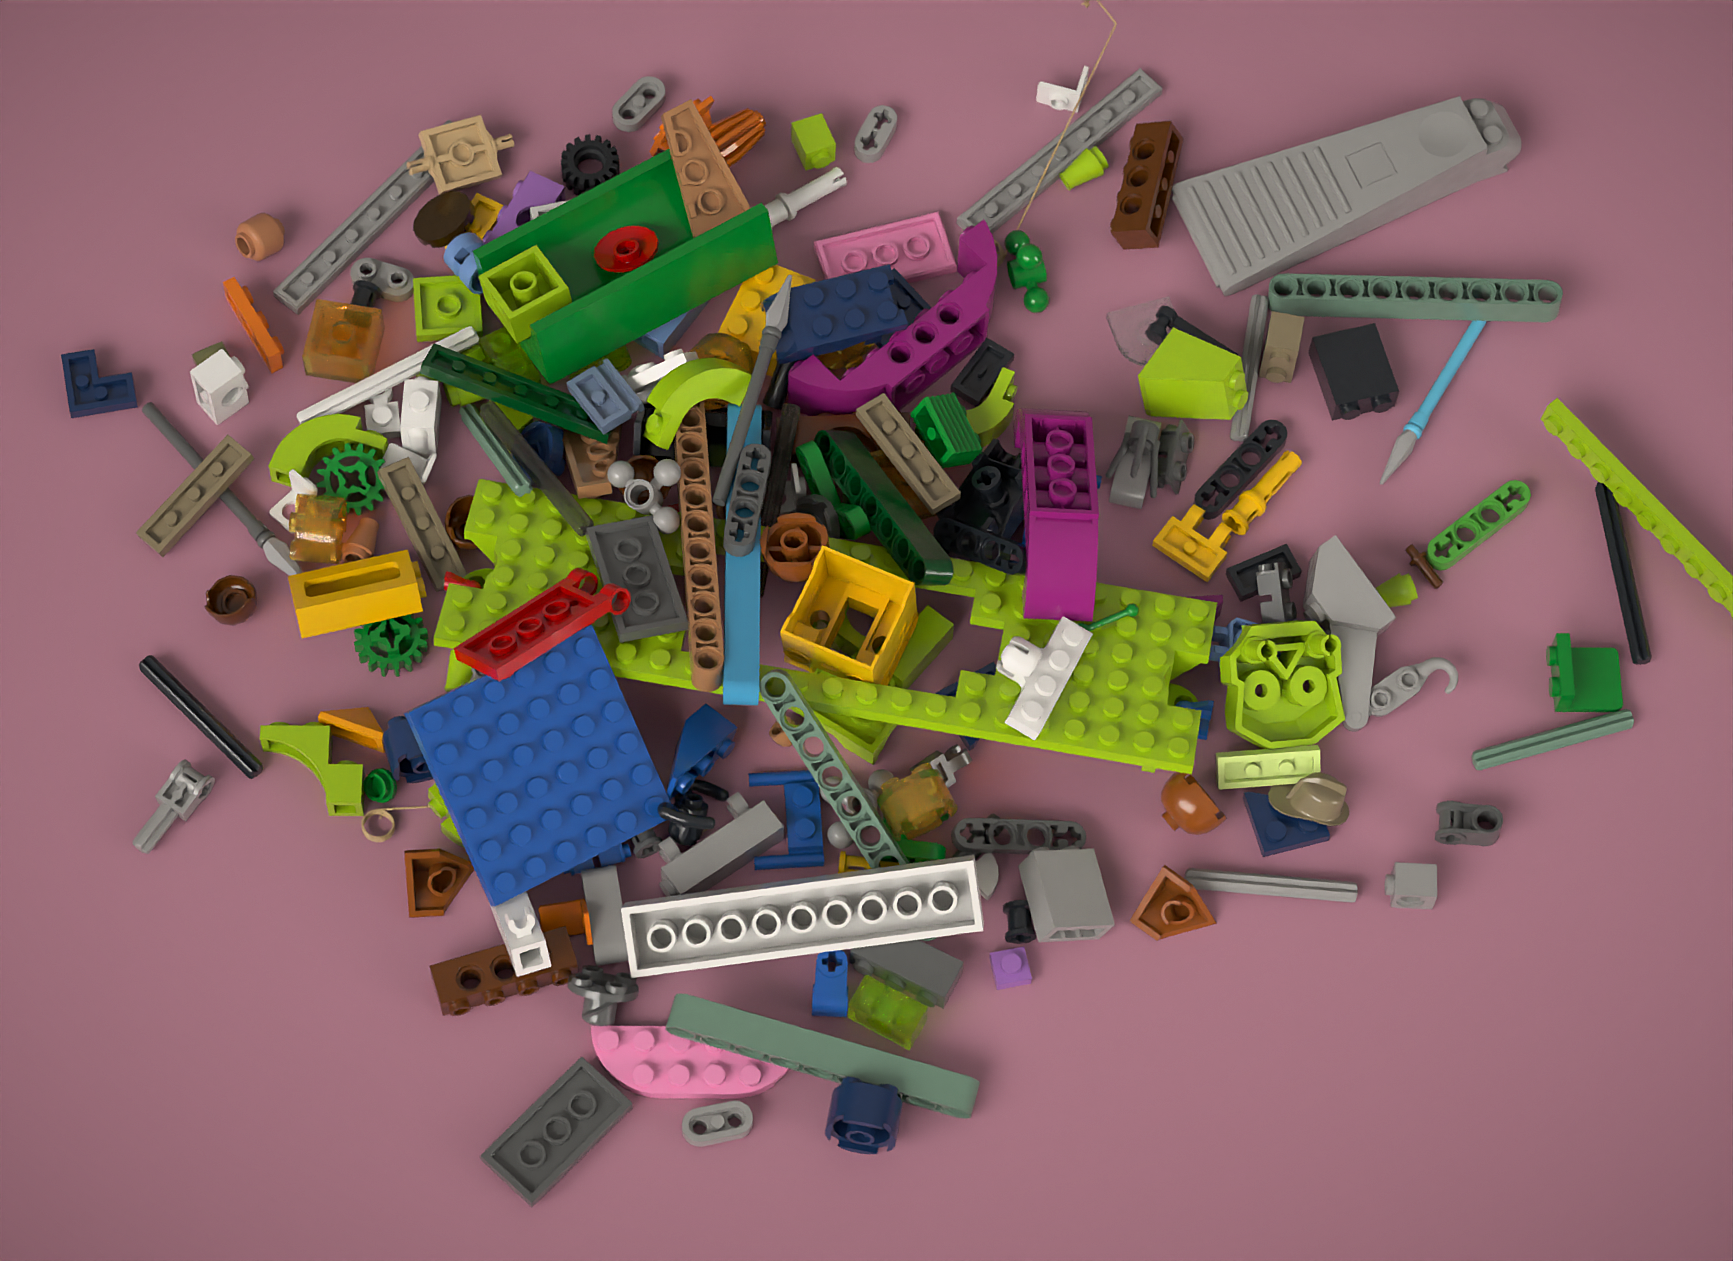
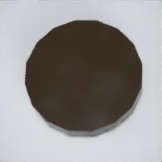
[413,191,475,248]

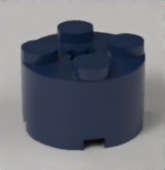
[382,716,434,783]
[825,1077,903,1155]

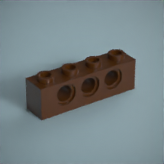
[1110,121,1183,250]
[429,926,579,1016]

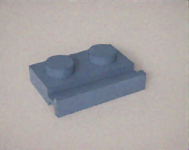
[566,358,644,435]

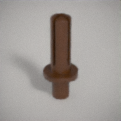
[1405,544,1443,589]

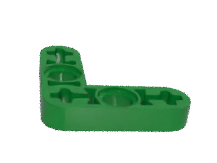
[795,440,871,540]

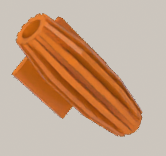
[649,96,766,168]

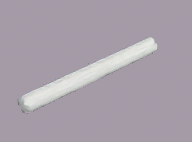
[297,326,479,425]

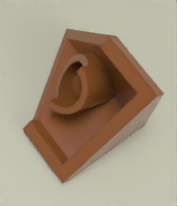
[404,848,474,918]
[1129,865,1217,941]

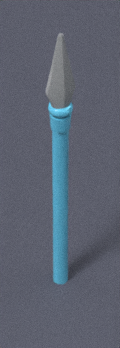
[1380,300,1487,485]

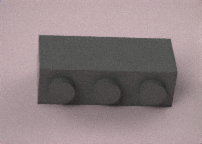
[849,940,964,1009]

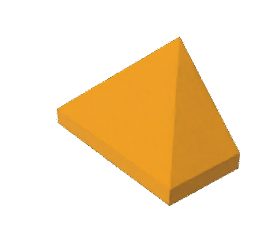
[318,707,385,753]

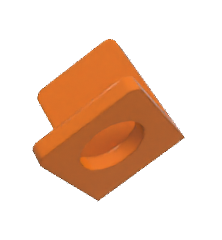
[538,898,593,945]

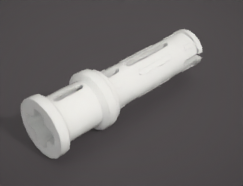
[764,167,847,228]

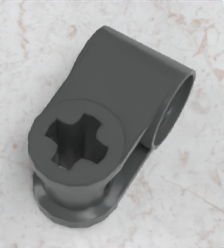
[1435,801,1503,847]

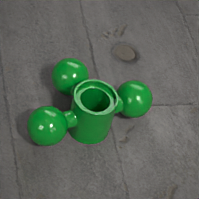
[1004,230,1050,313]

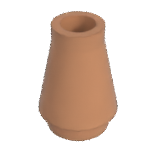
[341,517,379,563]

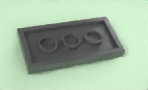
[586,515,688,643]
[480,1056,633,1207]

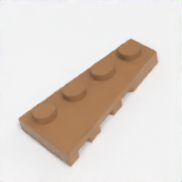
[661,99,751,238]
[557,423,623,499]

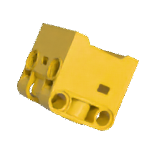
[780,545,919,686]

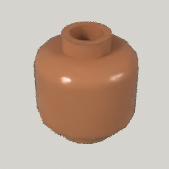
[235,212,285,261]

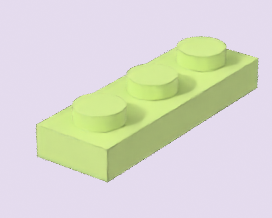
[1216,745,1321,790]

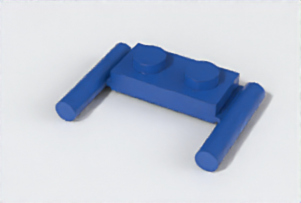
[748,770,824,870]

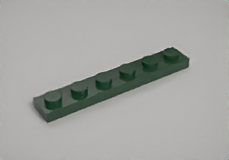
[420,343,616,444]

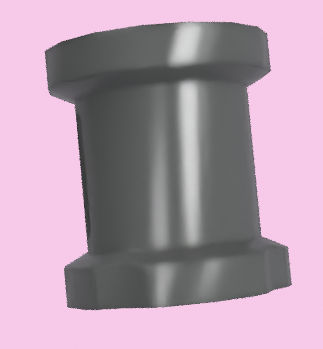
[631,827,663,858]

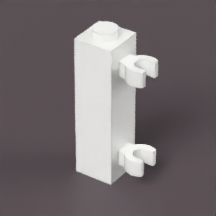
[488,891,551,977]

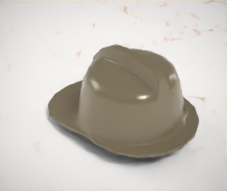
[1268,772,1350,826]

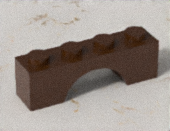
[776,411,911,468]

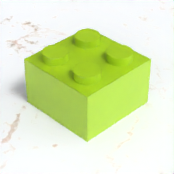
[478,245,572,344]

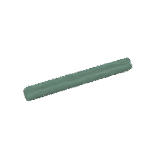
[459,403,532,497]
[1471,709,1634,770]

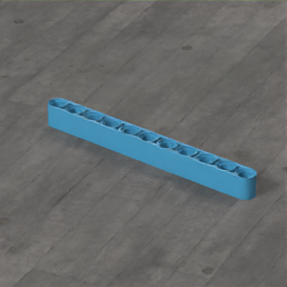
[723,403,762,705]

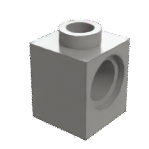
[1384,862,1437,910]

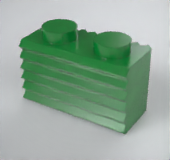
[910,392,983,469]

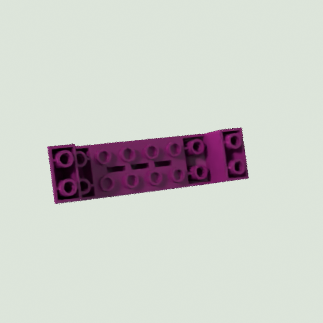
[787,219,997,416]
[1013,408,1099,622]

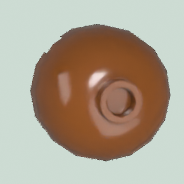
[760,512,830,583]
[1161,772,1227,835]

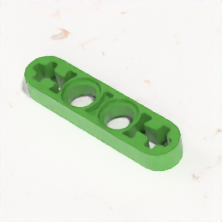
[1425,480,1531,571]

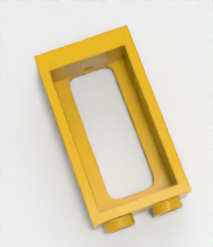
[288,549,427,638]

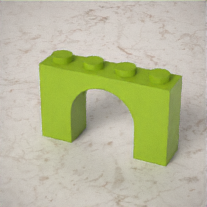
[812,605,954,689]

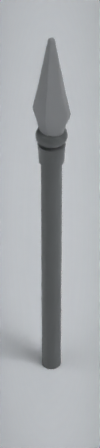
[712,275,792,506]
[142,402,303,576]

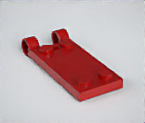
[454,568,631,682]

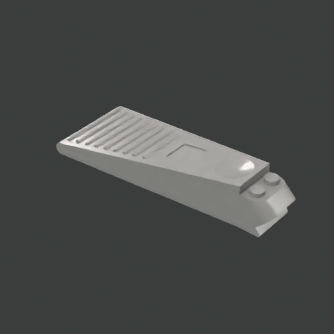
[1172,96,1522,296]

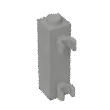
[658,792,784,897]

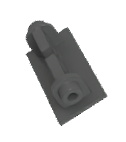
[1149,420,1194,494]
[1256,562,1297,623]

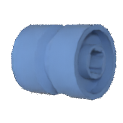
[443,232,485,294]

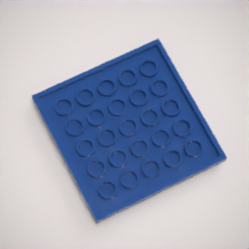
[404,624,671,906]

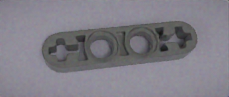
[723,444,771,557]
[951,818,1086,854]

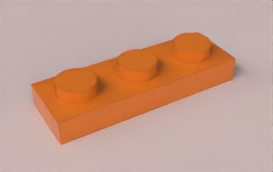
[223,277,285,374]

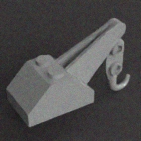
[1302,535,1458,732]

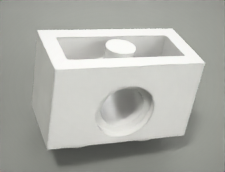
[190,349,249,425]

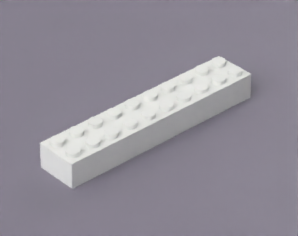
[621,855,984,978]

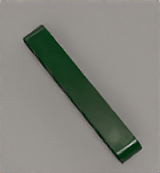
[814,430,954,586]

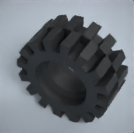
[561,135,620,196]

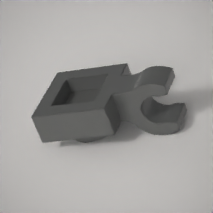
[910,744,972,794]

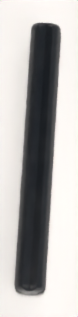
[139,655,263,779]

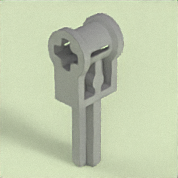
[132,759,215,854]

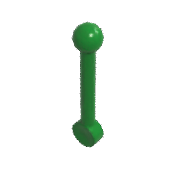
[1078,603,1139,631]

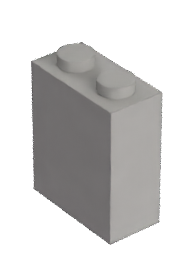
[1018,846,1115,942]

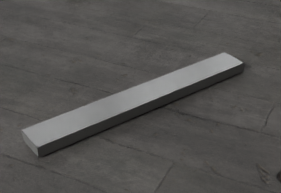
[957,68,1163,234]
[273,119,452,315]

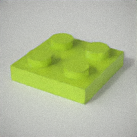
[413,275,483,342]

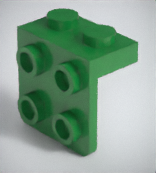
[1546,633,1623,712]

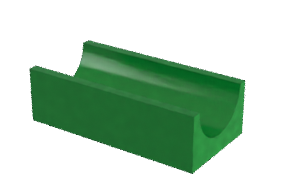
[473,149,778,385]

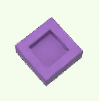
[989,947,1032,990]

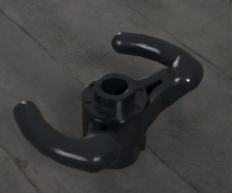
[657,779,729,846]

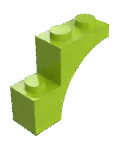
[260,722,366,816]

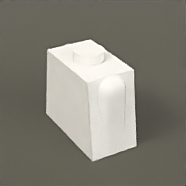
[400,376,442,459]

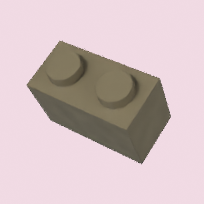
[1259,311,1305,383]

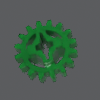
[316,443,386,515]
[354,614,428,677]

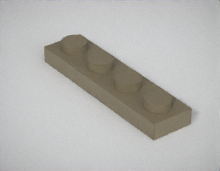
[856,393,961,515]
[136,434,255,557]
[377,457,467,592]

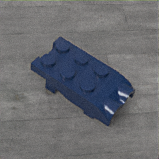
[760,264,908,365]

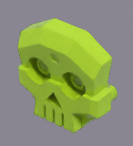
[1220,620,1345,749]

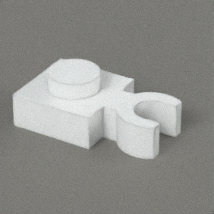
[364,388,401,438]

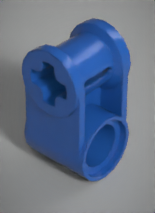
[812,950,849,1018]

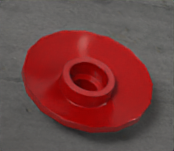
[594,226,659,273]

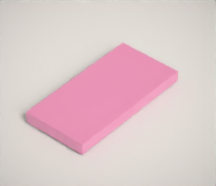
[814,212,957,283]

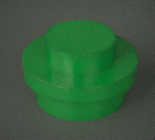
[364,768,397,803]

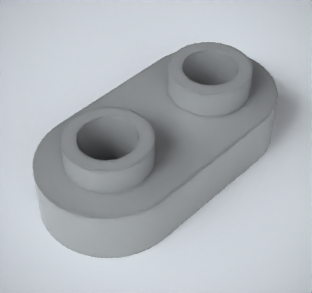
[612,76,665,132]
[350,258,414,302]
[682,1101,753,1147]

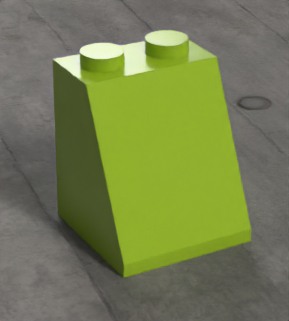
[1138,328,1248,420]

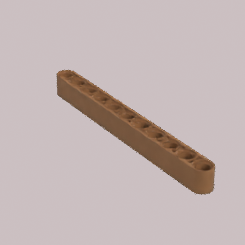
[674,400,724,692]

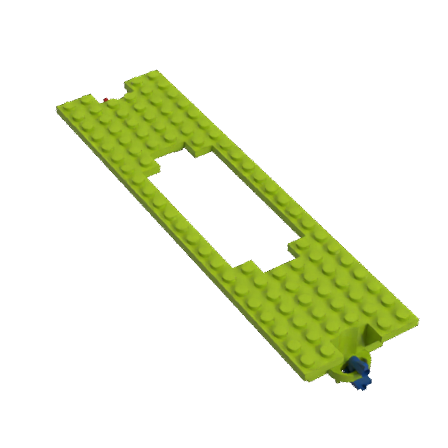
[434,479,1217,774]

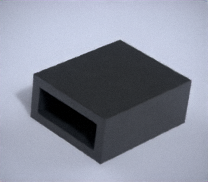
[1308,323,1399,420]

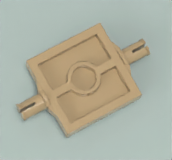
[407,115,514,195]

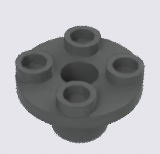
[567,965,639,1026]

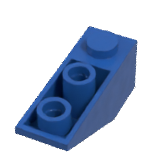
[666,703,738,800]

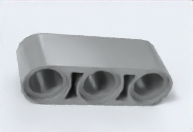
[1109,416,1161,509]
[581,865,629,966]

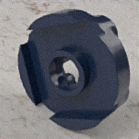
[512,421,566,489]

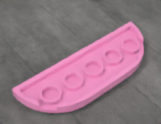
[591,1026,804,1099]

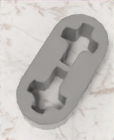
[854,105,897,163]

